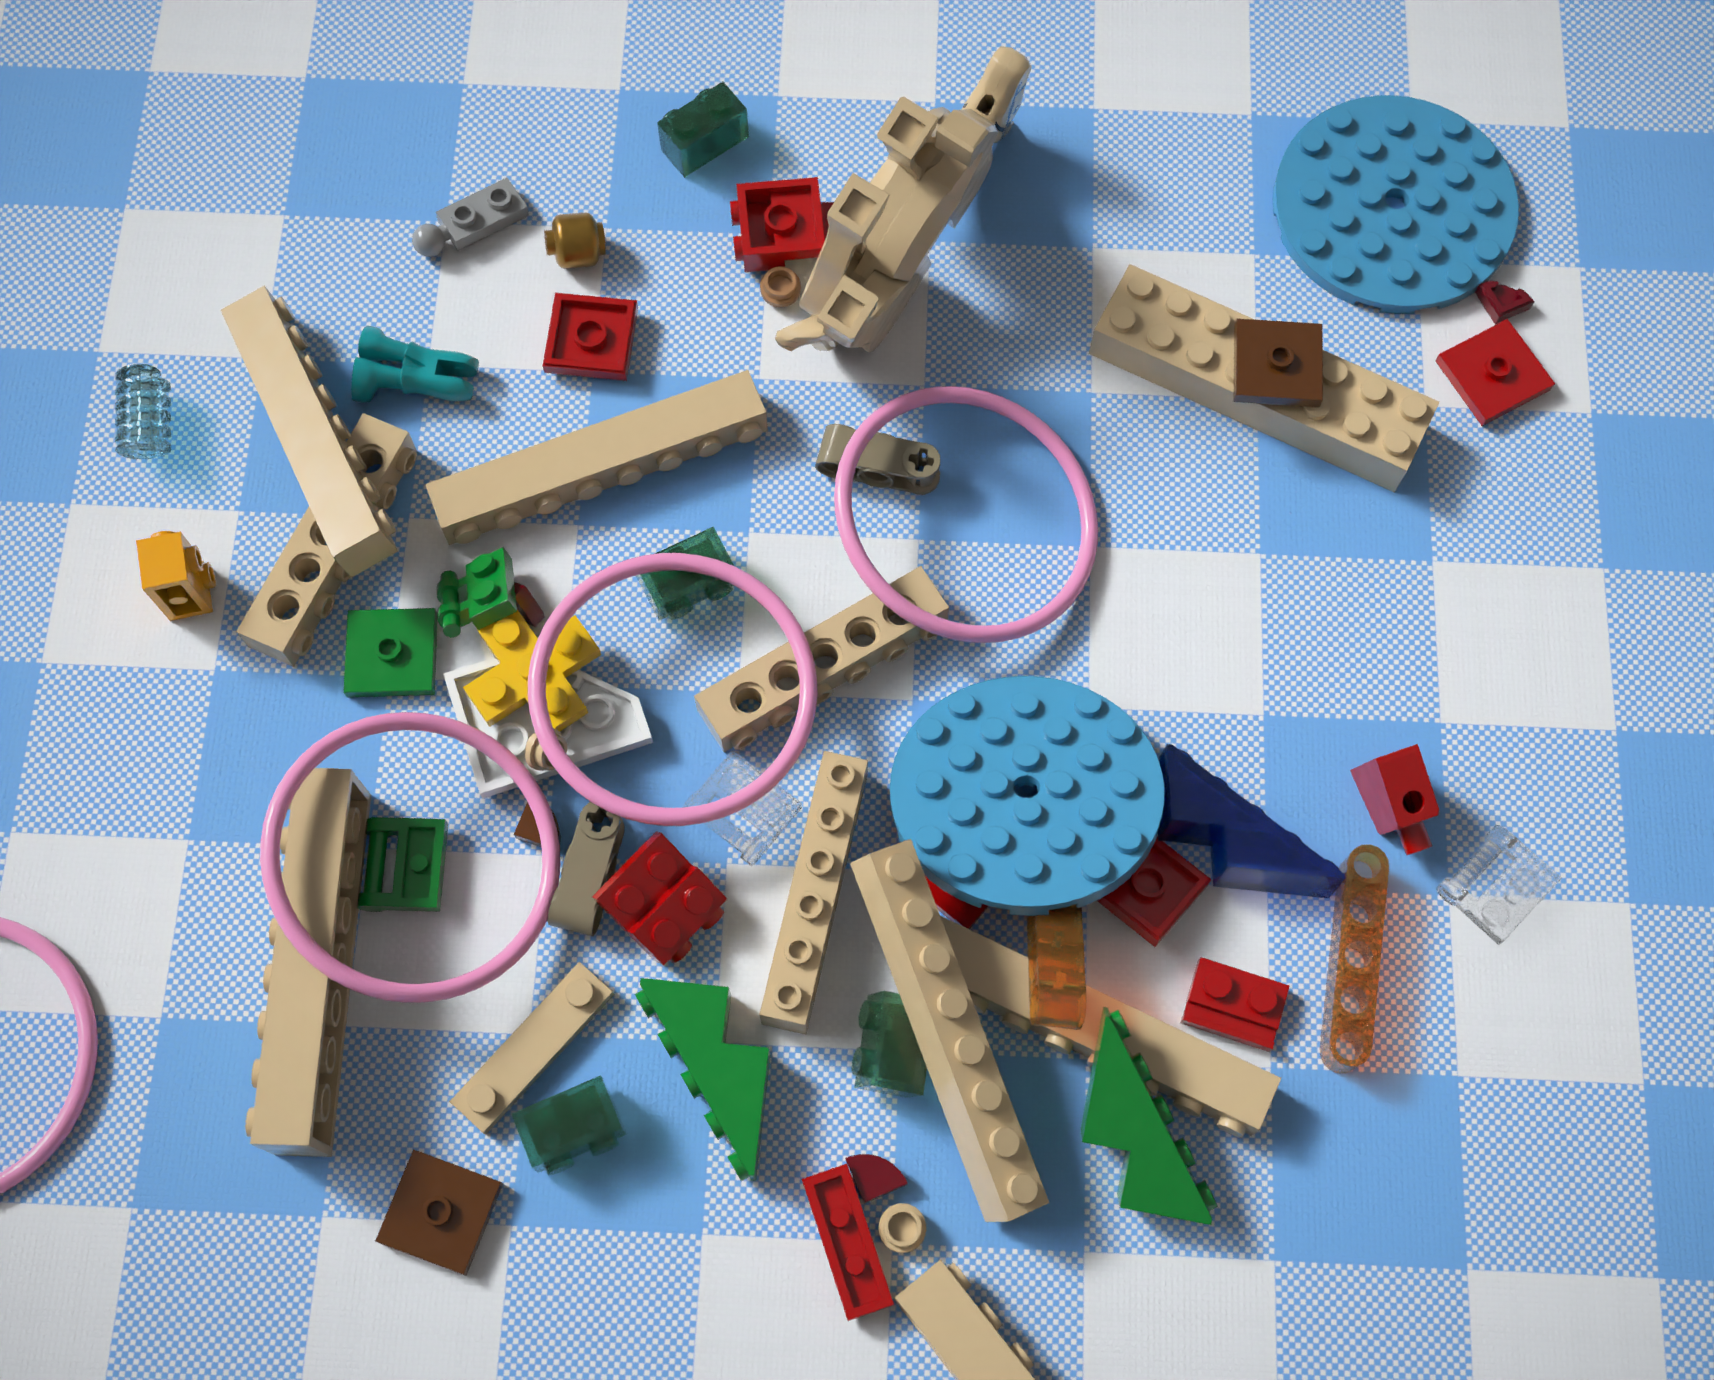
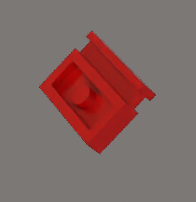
[1180,957,1290,1052]

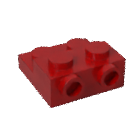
[730,177,825,272]
[592,831,727,966]

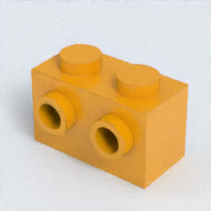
[136,531,216,621]

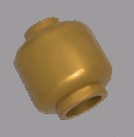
[544,212,606,269]

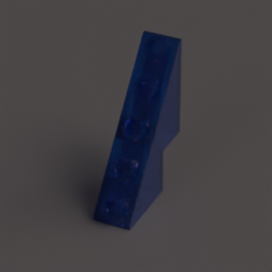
[1158,744,1346,898]

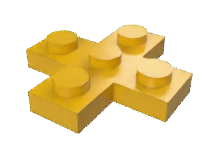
[463,610,601,732]

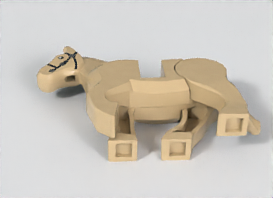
[775,46,1032,353]

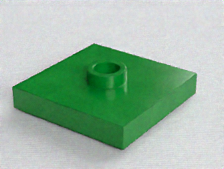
[343,608,438,698]

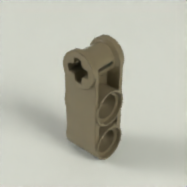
[815,424,940,495]
[548,802,625,936]

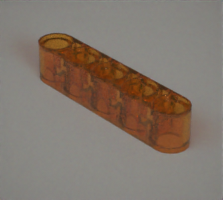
[1320,844,1389,1074]
[1026,904,1086,1030]

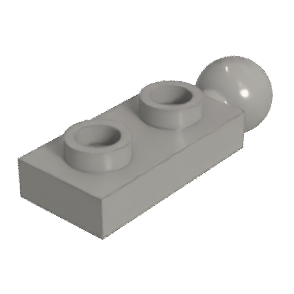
[412,177,529,257]

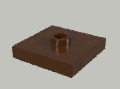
[1233,318,1323,407]
[375,1149,504,1276]

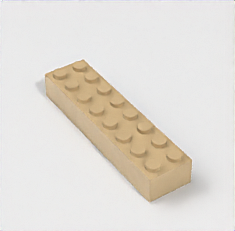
[1089,264,1440,492]
[245,768,371,1157]

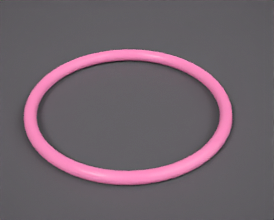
[834,386,1098,643]
[528,553,818,826]
[260,712,561,1003]
[0,917,98,1194]

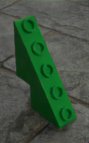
[635,978,771,1182]
[1080,1007,1218,1225]

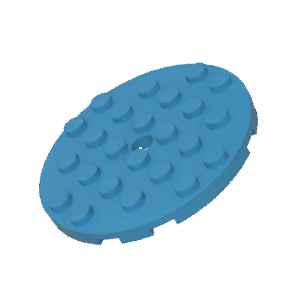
[1272,95,1519,314]
[890,676,1164,916]

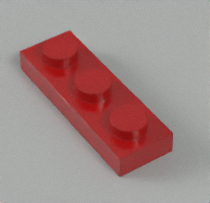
[802,1163,894,1321]

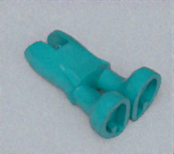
[351,326,479,403]

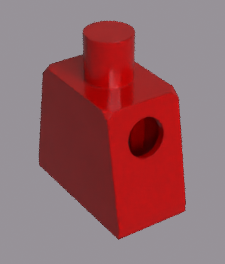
[1350,744,1439,855]

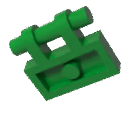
[436,547,517,638]

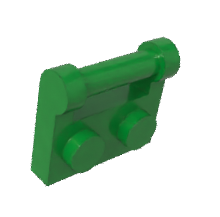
[357,817,448,912]

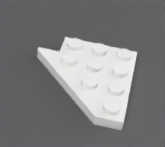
[443,628,653,799]

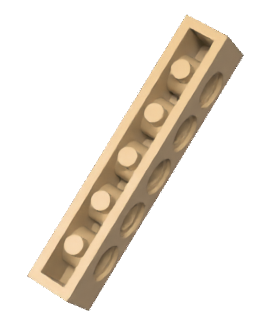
[236,413,417,667]
[694,566,949,752]
[759,751,868,1035]

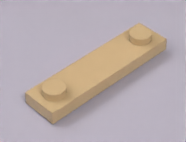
[449,962,615,1135]

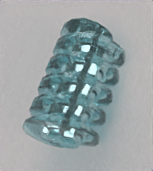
[115,364,171,459]

